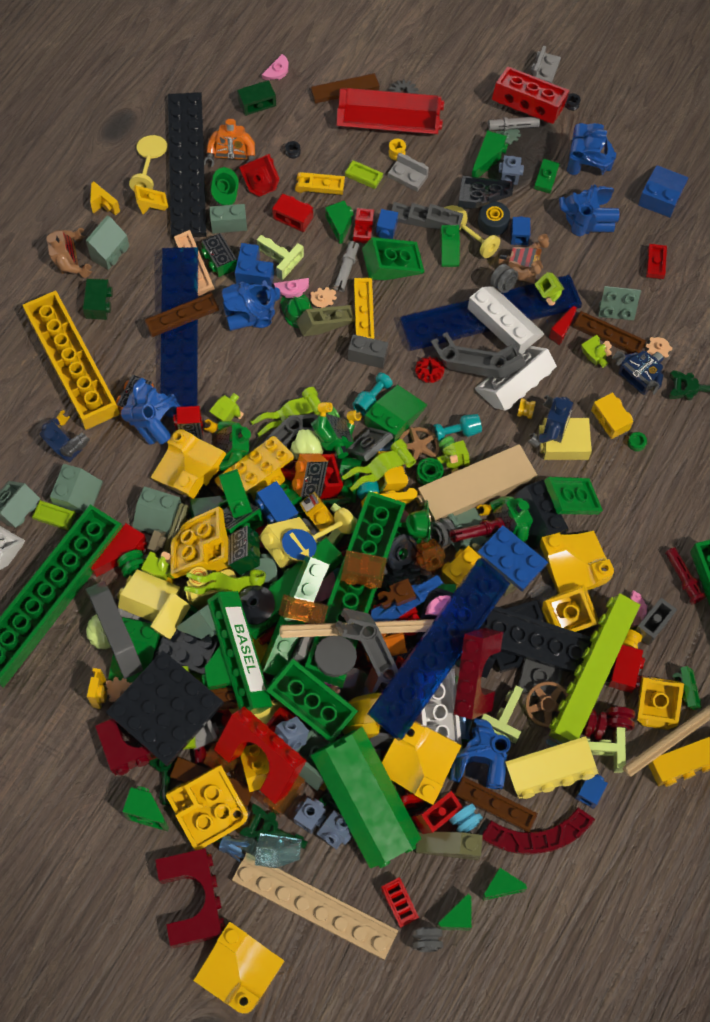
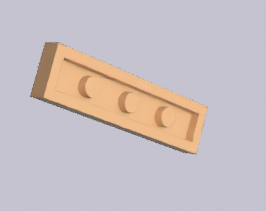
[174,230,215,296]

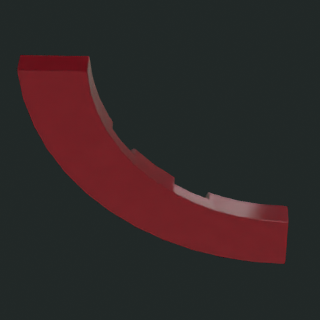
[481,807,595,855]

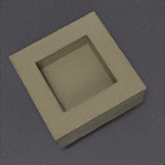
[148,529,166,551]

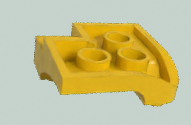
[151,429,226,499]
[171,506,230,579]
[540,531,614,594]
[382,720,462,805]
[166,764,248,850]
[193,922,285,1014]

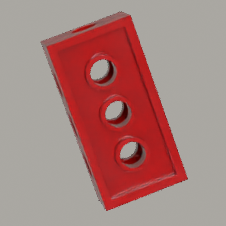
[492,66,570,124]

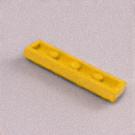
[354,278,374,339]

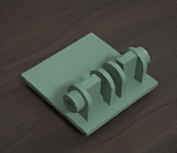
[598,286,641,321]
[447,508,491,552]

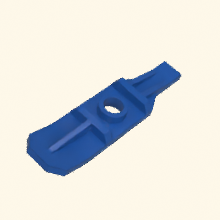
[371,575,443,622]

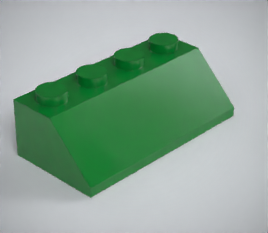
[266,658,358,743]

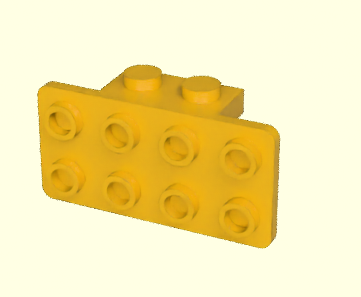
[215,436,294,501]

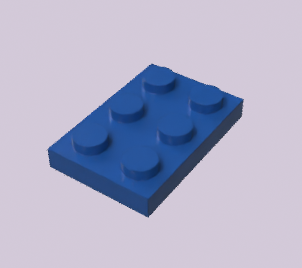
[477,525,548,592]

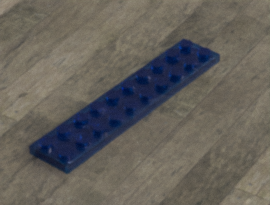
[160,247,199,407]
[400,275,582,351]
[367,557,511,741]

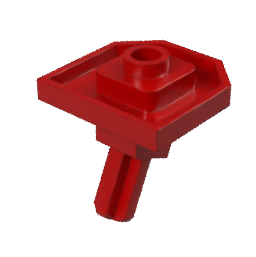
[239,154,280,197]

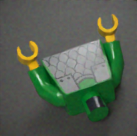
[311,402,362,459]
[204,419,251,475]
[477,496,533,542]

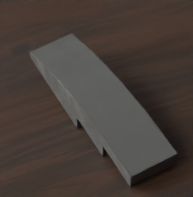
[391,202,463,229]

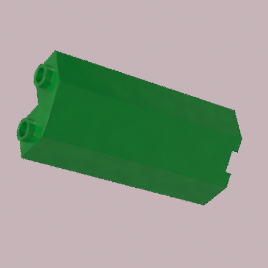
[310,727,422,869]

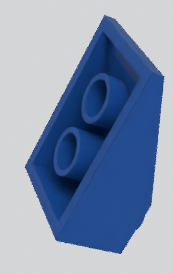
[638,165,689,218]

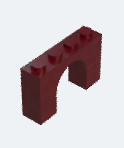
[453,628,503,719]
[95,719,158,776]
[155,848,226,949]

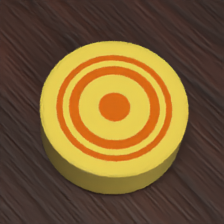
[188,567,208,588]

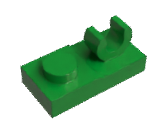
[673,666,702,710]

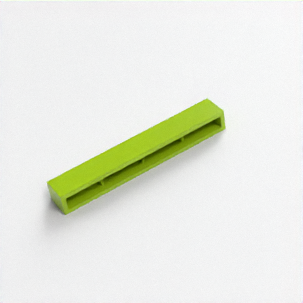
[549,593,640,743]

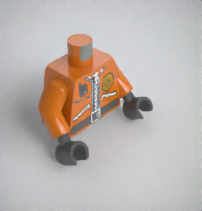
[204,119,255,167]

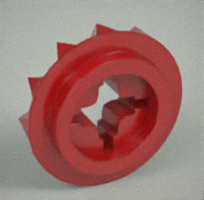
[415,355,445,383]

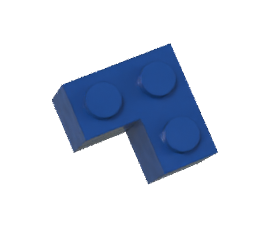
[235,243,274,287]
[254,481,298,524]

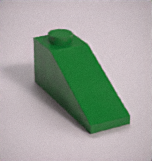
[471,131,508,177]

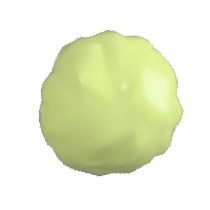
[290,429,324,460]
[86,614,111,649]

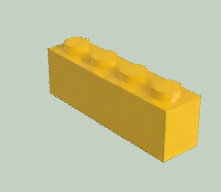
[648,737,710,787]

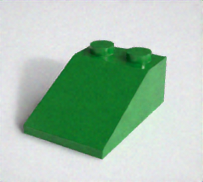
[362,237,425,281]
[364,385,427,443]
[108,617,162,684]

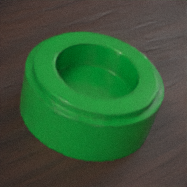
[627,432,647,452]

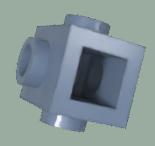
[498,155,524,185]
[275,717,309,750]
[294,798,326,834]
[317,810,352,850]

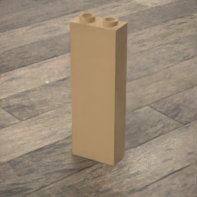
[416,444,537,522]

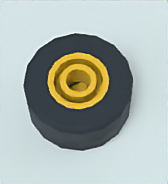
[478,201,510,236]

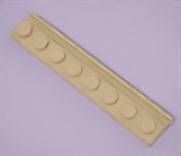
[232,852,398,961]

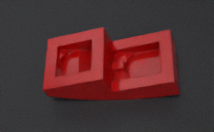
[353,208,374,243]

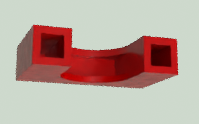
[214,707,306,804]

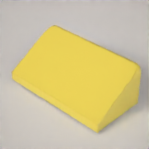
[150,593,190,639]

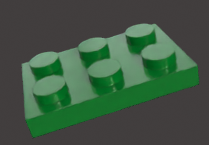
[544,477,603,515]

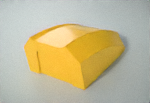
[542,584,598,632]
[637,676,684,730]
[342,693,383,739]

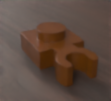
[378,579,416,609]

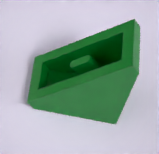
[482,868,527,901]
[436,893,472,931]

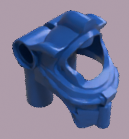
[567,123,616,175]
[559,184,619,236]
[222,280,281,331]
[121,378,181,445]
[449,718,511,790]

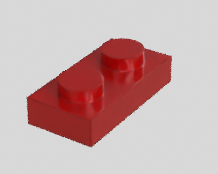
[646,244,667,279]

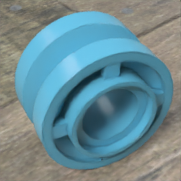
[449,804,483,833]

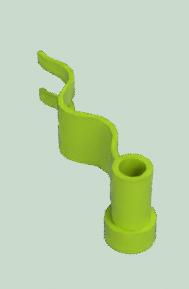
[251,387,321,437]
[342,439,416,491]
[184,569,266,601]

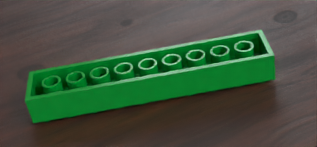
[305,491,406,688]
[0,504,122,688]

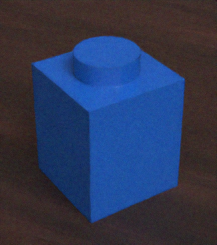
[376,209,398,239]
[511,216,530,245]
[575,774,608,809]

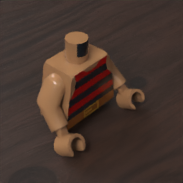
[46,228,92,278]
[499,234,549,283]

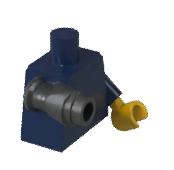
[39,410,90,463]

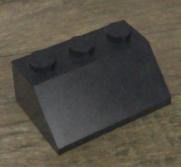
[512,480,569,550]

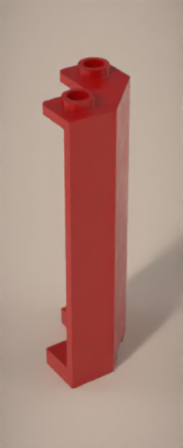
[336,88,444,134]

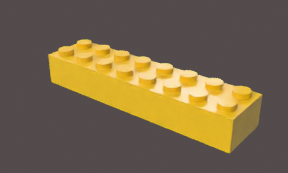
[23,290,120,430]

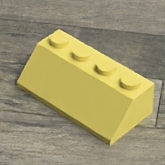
[506,736,599,799]

